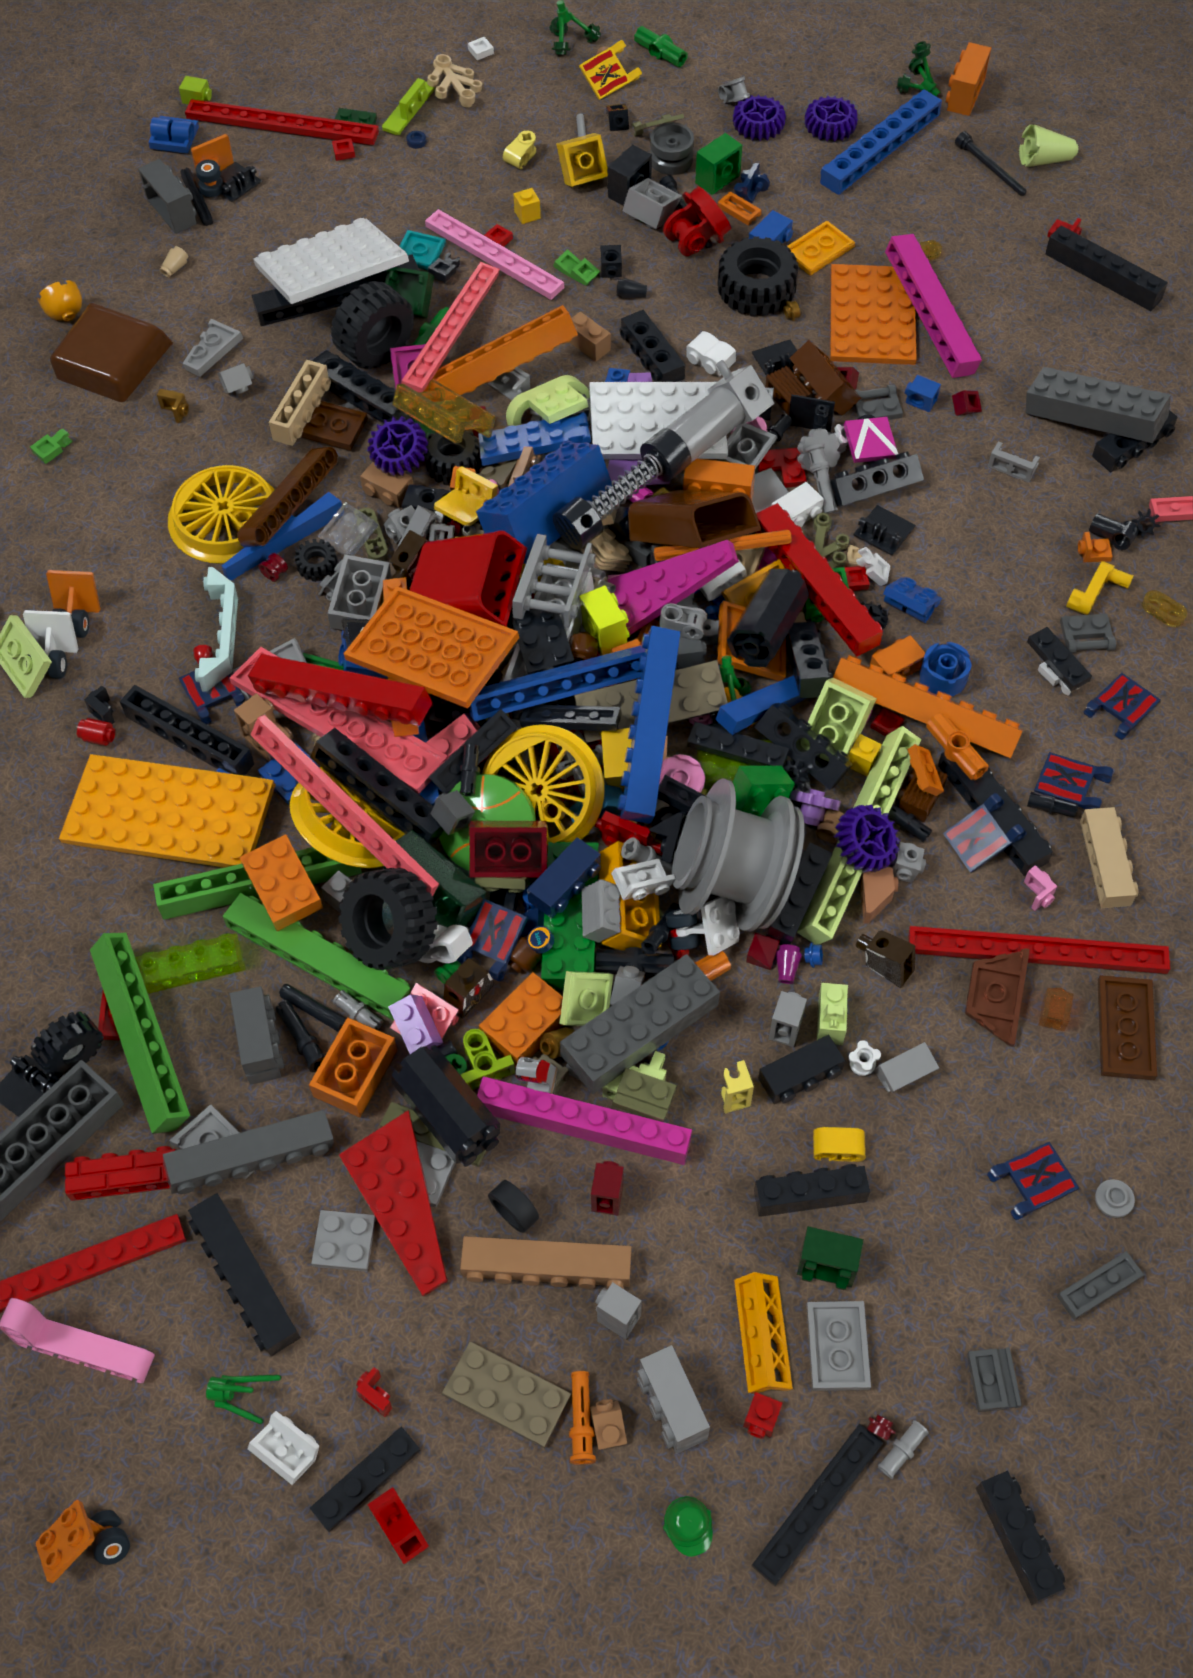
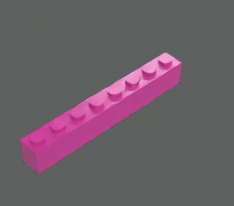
[885,234,982,378]
[477,1076,692,1165]

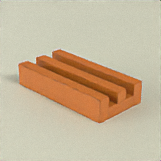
[717,191,762,226]

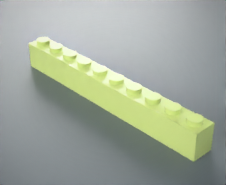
[797,726,921,945]

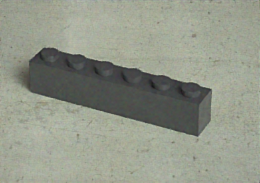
[163,1110,333,1194]

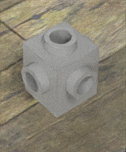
[384,505,415,543]
[889,842,926,883]

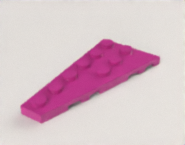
[607,540,739,635]

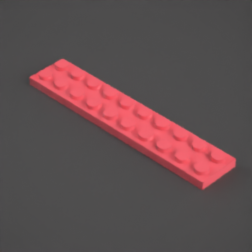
[230,647,448,794]

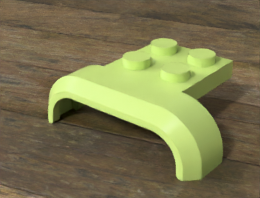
[506,375,590,426]

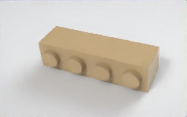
[1080,807,1138,908]

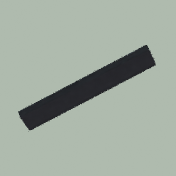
[751,1423,883,1586]

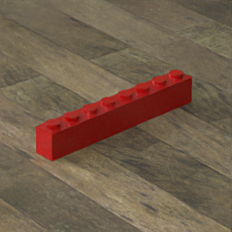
[756,503,883,657]
[247,654,432,726]

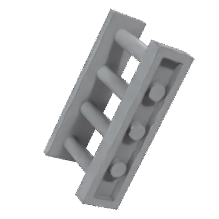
[512,534,596,628]

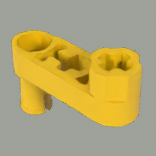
[1066,561,1134,615]

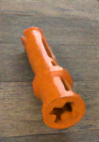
[569,1371,596,1465]

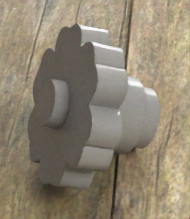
[797,428,840,474]

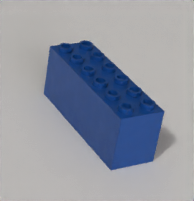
[476,441,612,564]

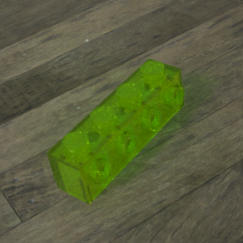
[135,933,246,994]

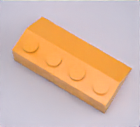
[599,841,661,951]

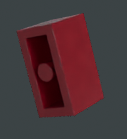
[591,1161,624,1216]

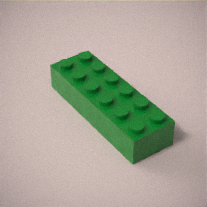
[541,842,599,992]

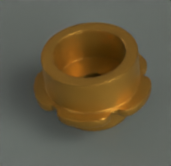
[783,301,801,321]

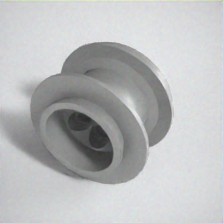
[672,779,804,932]

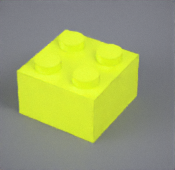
[579,585,630,656]

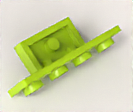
[382,78,435,135]

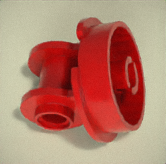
[663,186,732,257]

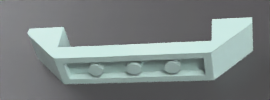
[195,567,238,692]

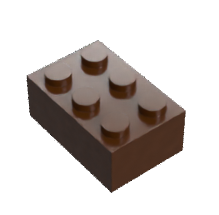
[790,340,861,416]

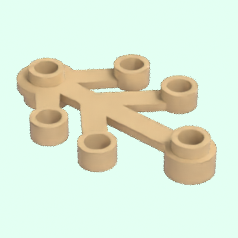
[427,54,482,107]

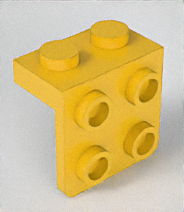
[434,466,498,526]

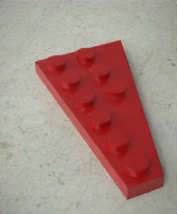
[339,1110,448,1296]

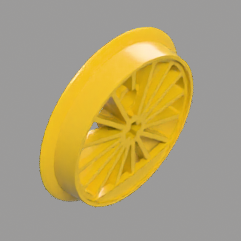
[168,465,275,563]
[482,725,605,854]
[290,767,413,868]

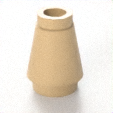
[159,246,188,278]

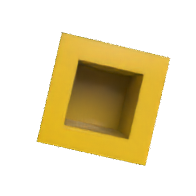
[513,188,541,224]
[848,734,882,776]

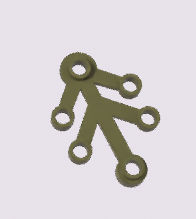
[801,513,850,568]

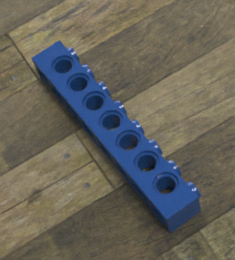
[820,89,942,195]

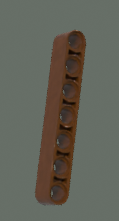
[238,447,338,547]

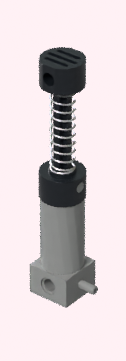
[553,360,775,550]

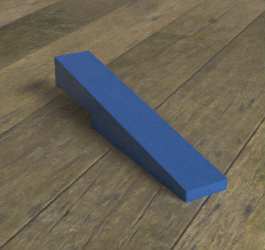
[221,492,344,581]
[716,675,806,735]

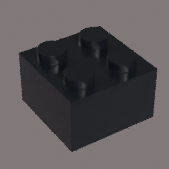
[607,144,652,206]

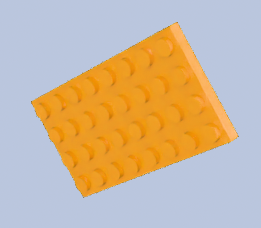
[59,754,276,868]

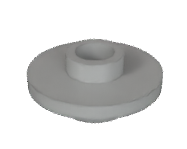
[1095,1179,1135,1218]

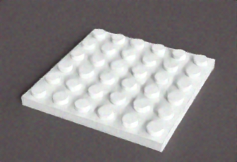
[253,218,409,304]

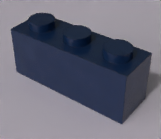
[527,837,602,919]

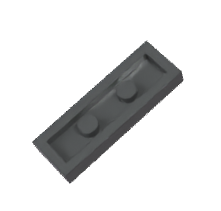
[1057,1251,1144,1320]

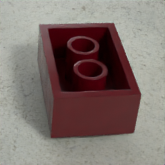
[469,821,547,877]

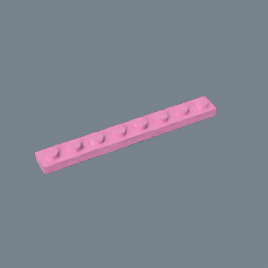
[425,209,564,300]

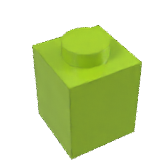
[179,76,212,104]

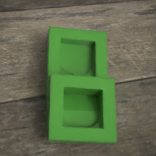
[553,249,600,286]

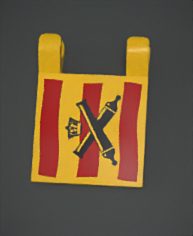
[579,40,642,100]

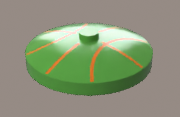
[439,774,536,872]

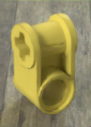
[503,131,536,169]

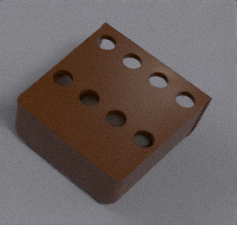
[50,303,173,402]
[628,490,761,548]

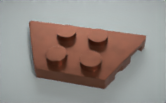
[965,948,1030,1047]

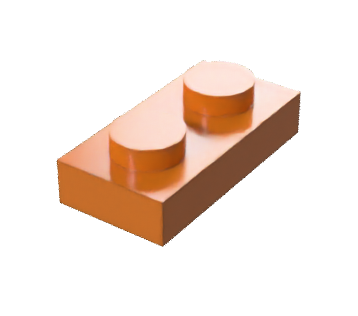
[907,744,944,796]

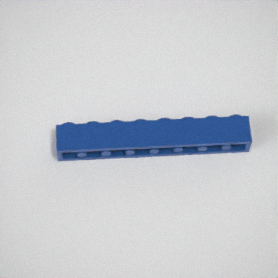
[618,626,681,824]
[468,645,645,721]

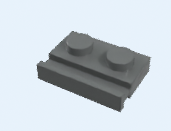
[967,1347,1022,1412]

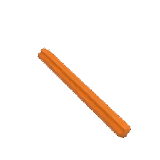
[654,530,792,561]

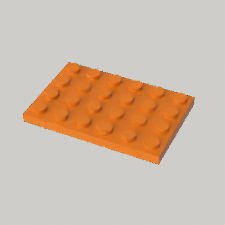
[830,264,916,365]
[344,586,519,708]

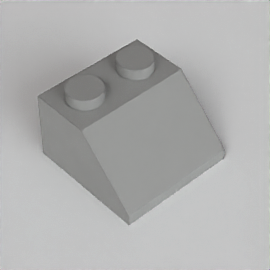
[623,178,682,229]
[718,423,777,469]

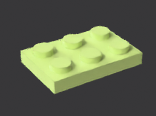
[0,615,52,698]

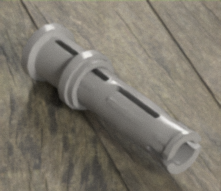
[805,443,838,513]
[621,837,673,876]

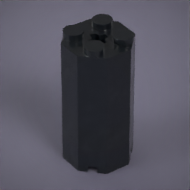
[727,569,809,667]
[391,1045,500,1167]

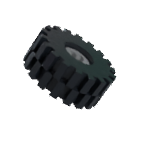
[31,1011,104,1078]

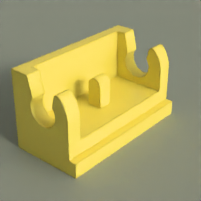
[721,1060,754,1114]

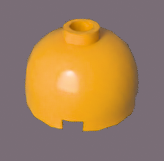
[38,280,82,321]

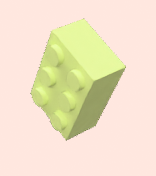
[801,678,877,762]

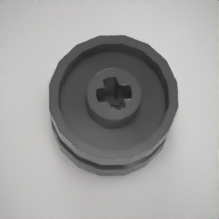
[650,122,694,175]

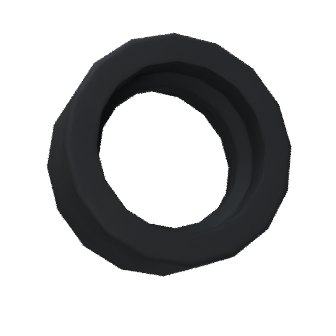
[488,1180,539,1233]

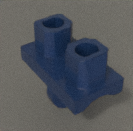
[734,163,770,203]

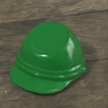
[663,1496,713,1557]

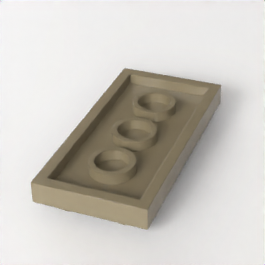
[442,1342,571,1449]

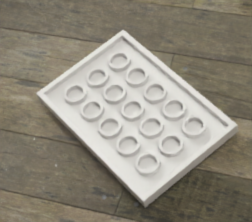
[589,382,728,459]

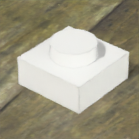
[468,37,494,60]

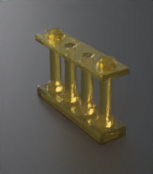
[392,379,496,443]

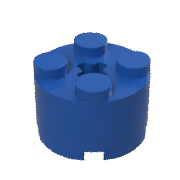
[920,642,972,697]

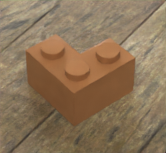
[234,693,294,762]

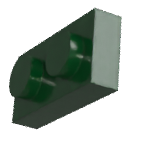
[335,108,377,125]

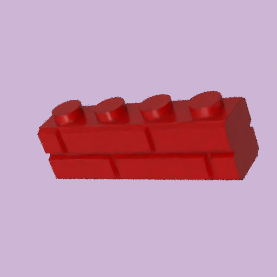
[65,1146,176,1201]

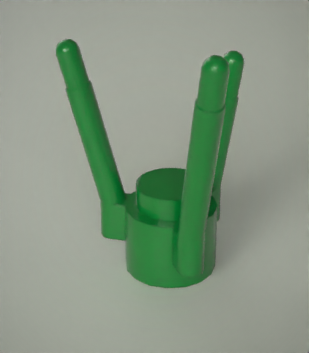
[206,1375,281,1424]

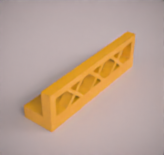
[734,1272,793,1394]

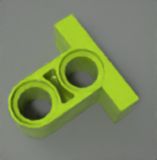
[461,1029,515,1090]

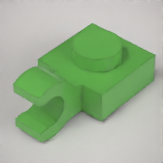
[30,429,72,464]

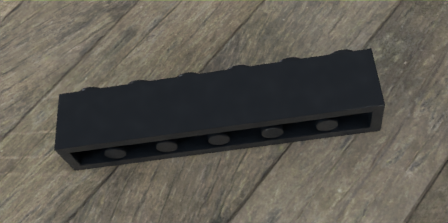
[1045,225,1168,311]
[938,746,1053,876]
[188,1193,301,1356]

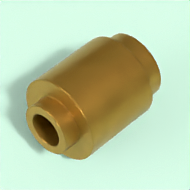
[540,1027,575,1059]

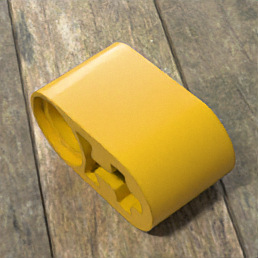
[813,1127,866,1162]

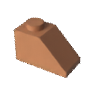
[860,867,898,924]

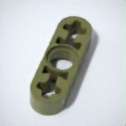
[355,508,388,562]

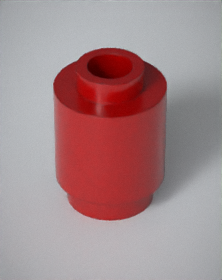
[77,718,116,746]

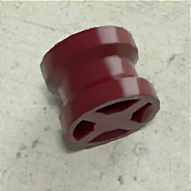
[259,553,288,582]

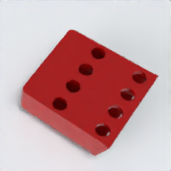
[409,531,527,627]

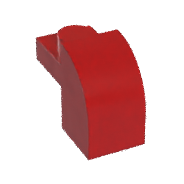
[367,1487,429,1564]

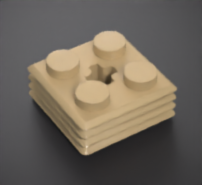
[580,529,632,572]

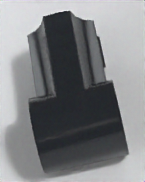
[1089,513,1139,550]

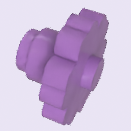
[790,789,841,826]

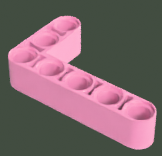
[0,1298,155,1383]

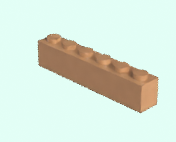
[460,1236,631,1289]

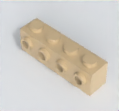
[269,360,331,446]

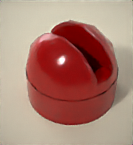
[193,645,213,663]

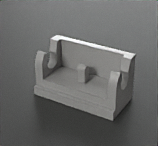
[487,367,530,400]
[988,441,1040,483]
[398,505,443,547]
[874,1042,939,1092]

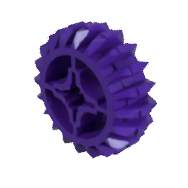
[733,94,786,141]
[805,95,858,142]
[367,416,428,476]
[834,804,901,873]

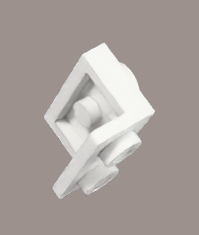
[611,859,676,900]
[248,1411,319,1485]

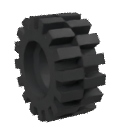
[295,539,338,582]

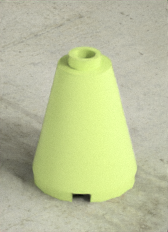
[1019,125,1078,167]

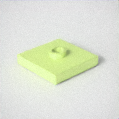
[560,971,613,1026]

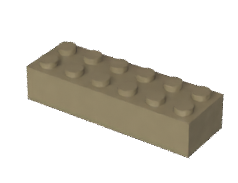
[574,660,728,744]

